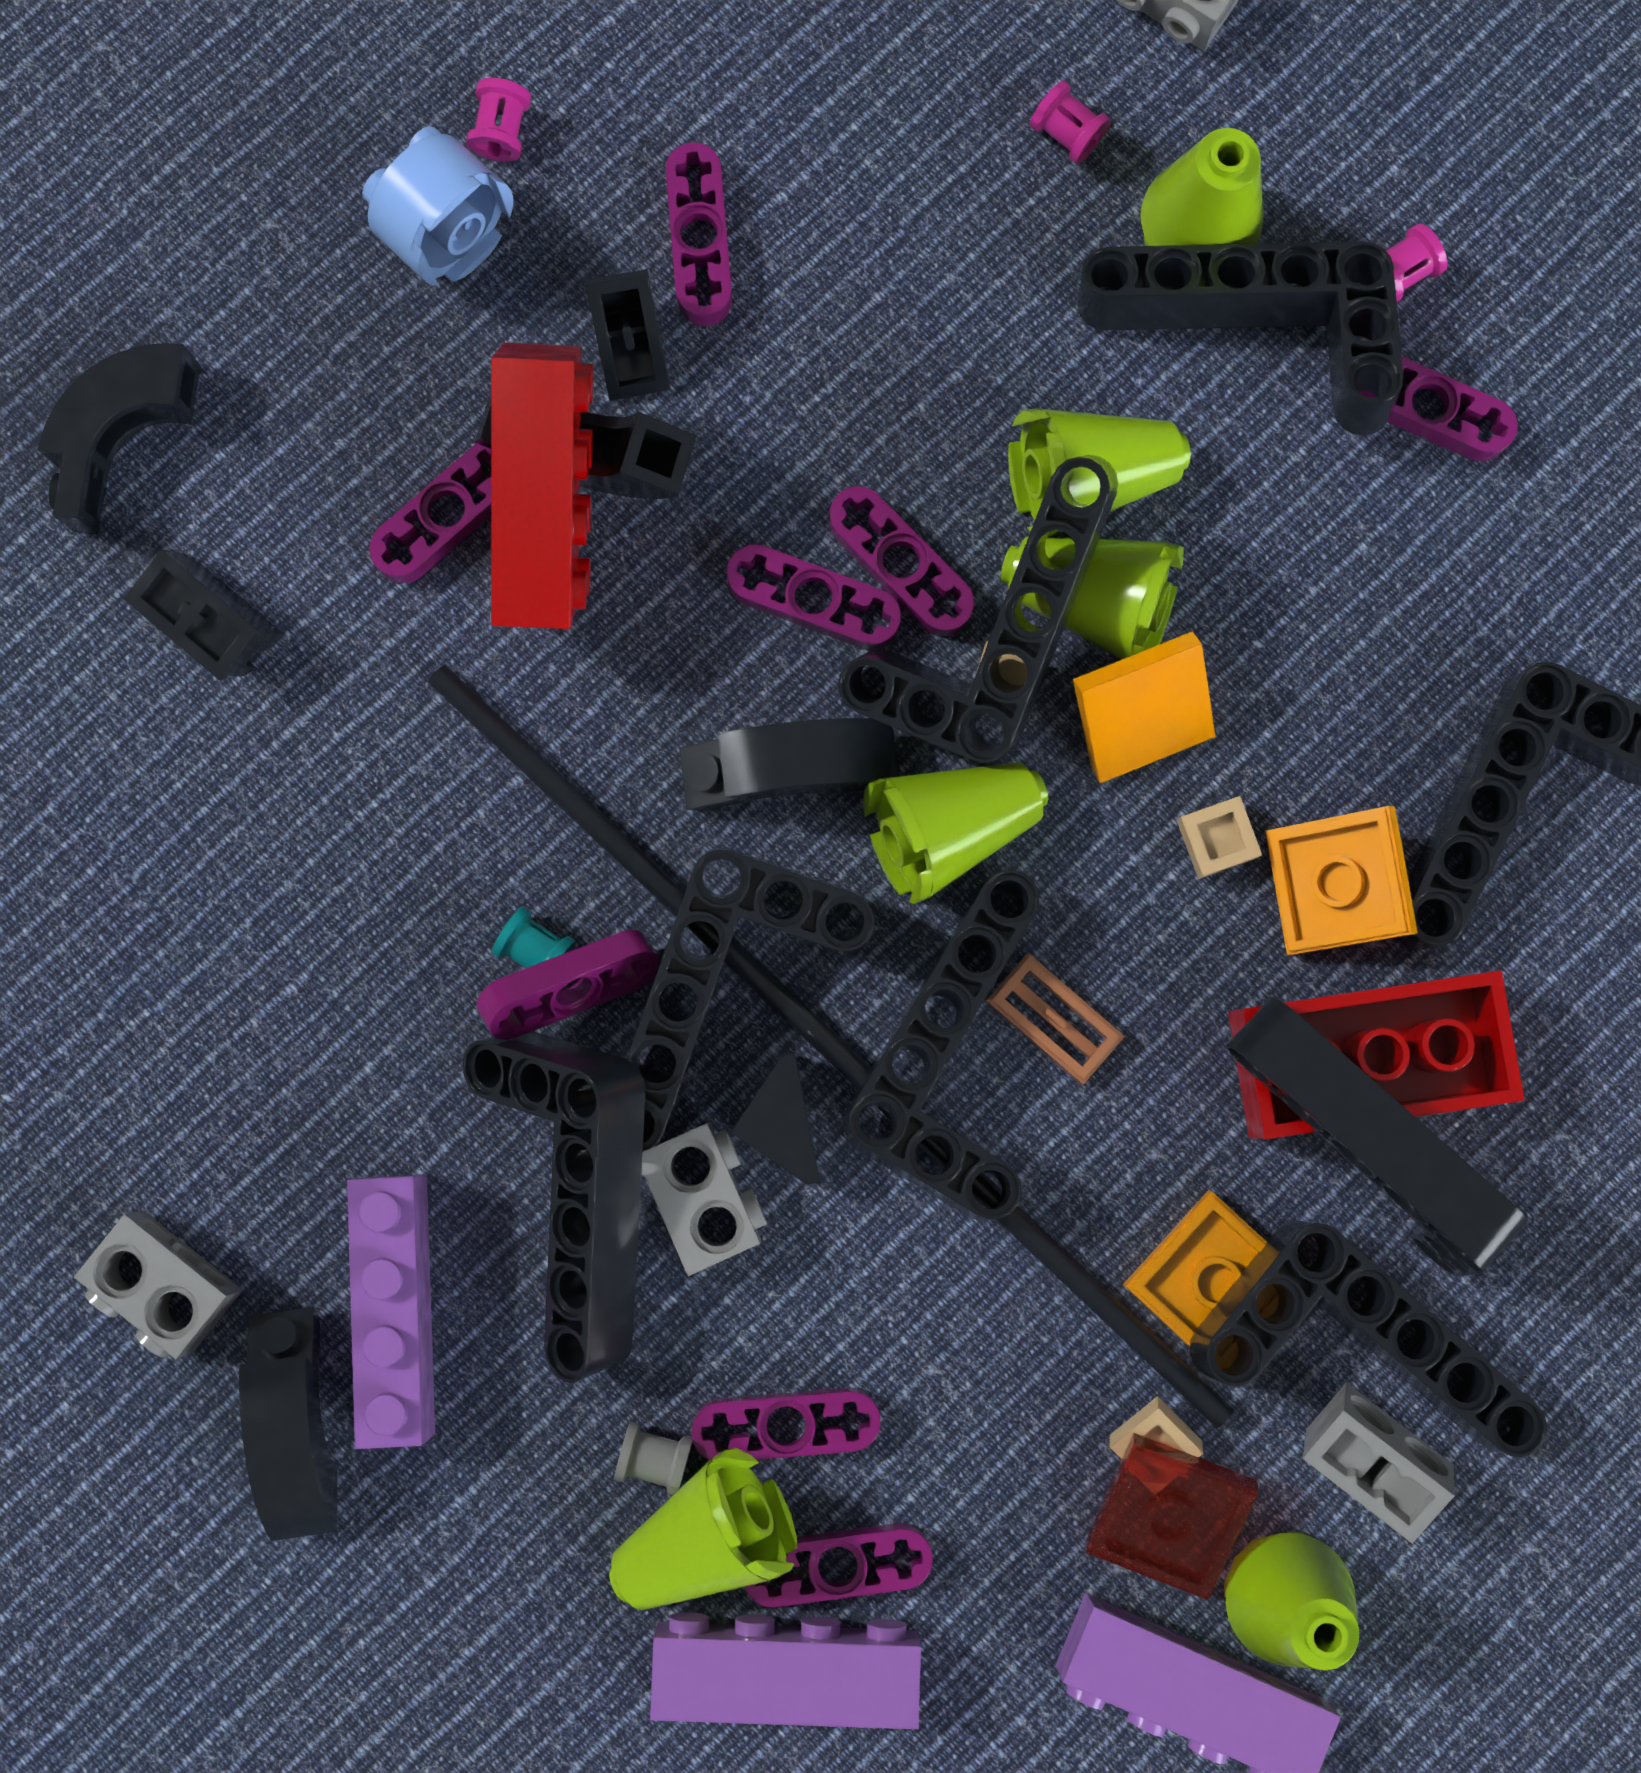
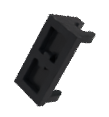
[124,549,284,681]

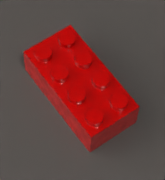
[491,343,594,629]
[1228,970,1525,1140]

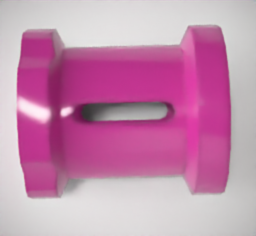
[466,78,532,162]
[1029,80,1112,165]
[1386,224,1448,302]

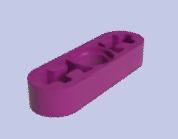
[666,142,732,326]
[1359,356,1518,461]
[369,443,491,583]
[829,486,974,637]
[727,544,901,650]
[476,930,661,1040]
[692,1388,881,1460]
[745,1523,933,1607]

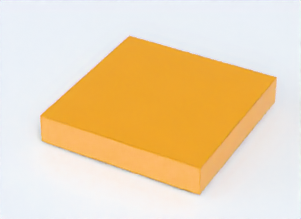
[1073,631,1216,783]
[1265,806,1418,955]
[1123,1190,1279,1370]

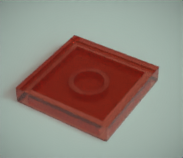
[1085,1433,1259,1600]

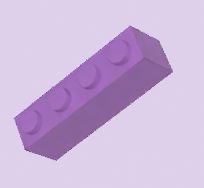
[347,1174,435,1449]
[1055,1592,1341,1773]
[650,1612,921,1729]

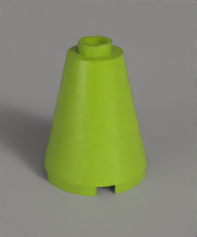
[1140,128,1263,246]
[1008,408,1191,537]
[1001,536,1184,660]
[863,762,1048,904]
[609,1448,797,1610]
[1224,1531,1359,1670]

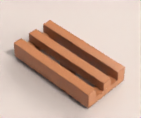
[985,953,1125,1085]

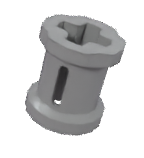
[614,1421,693,1496]

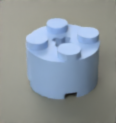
[362,126,513,285]

